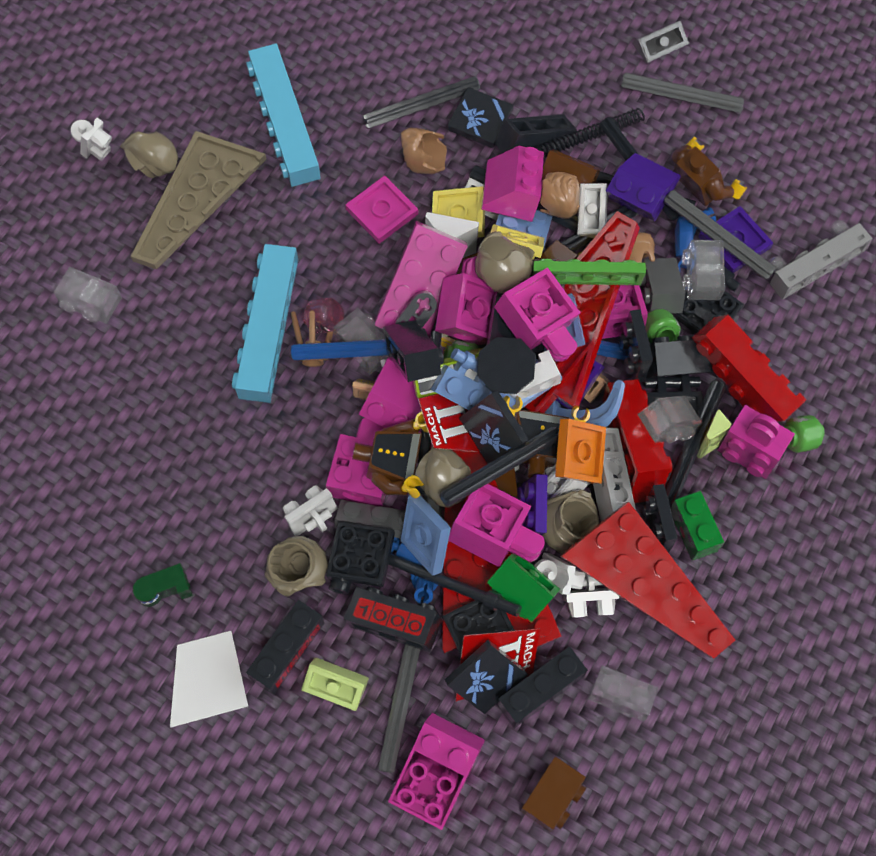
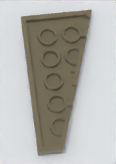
[131,131,267,270]

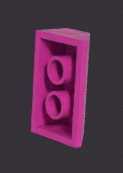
[481,146,544,222]
[359,357,433,447]

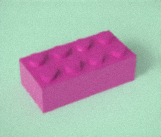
[374,221,468,336]

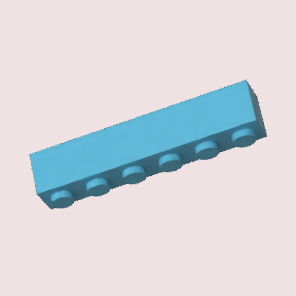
[246,43,321,187]
[232,244,298,403]

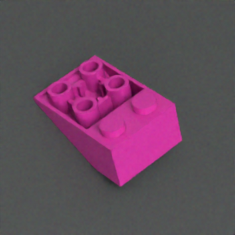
[388,713,485,830]

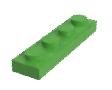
[531,259,646,285]

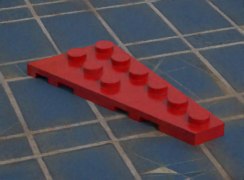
[560,502,736,659]

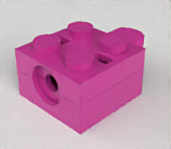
[435,256,496,345]
[494,267,580,362]
[602,285,648,339]
[718,405,795,479]
[326,418,386,507]
[448,484,545,567]

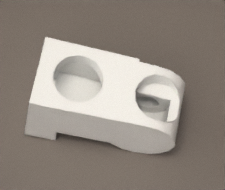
[509,350,561,399]

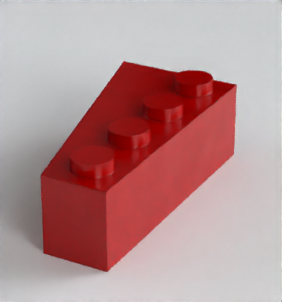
[692,314,807,422]
[602,379,672,503]

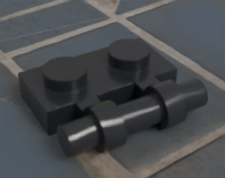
[644,374,703,422]

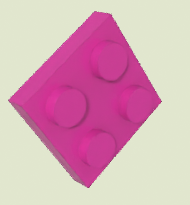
[345,176,418,244]

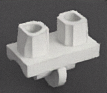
[71,118,112,161]
[283,485,338,536]
[534,553,585,595]
[563,574,619,617]

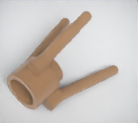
[291,310,337,367]

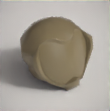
[120,131,178,178]
[475,231,535,294]
[415,446,471,508]
[542,489,599,554]
[264,536,328,597]

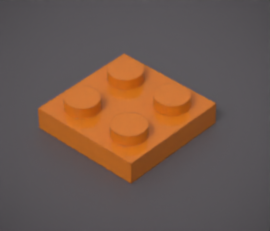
[555,419,606,484]

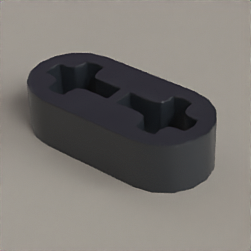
[395,291,437,328]

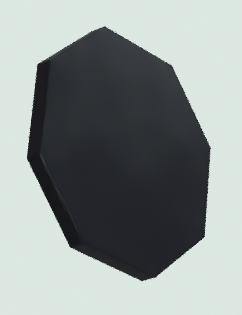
[477,337,536,394]

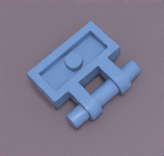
[431,348,492,410]

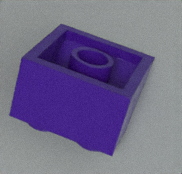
[606,153,681,222]

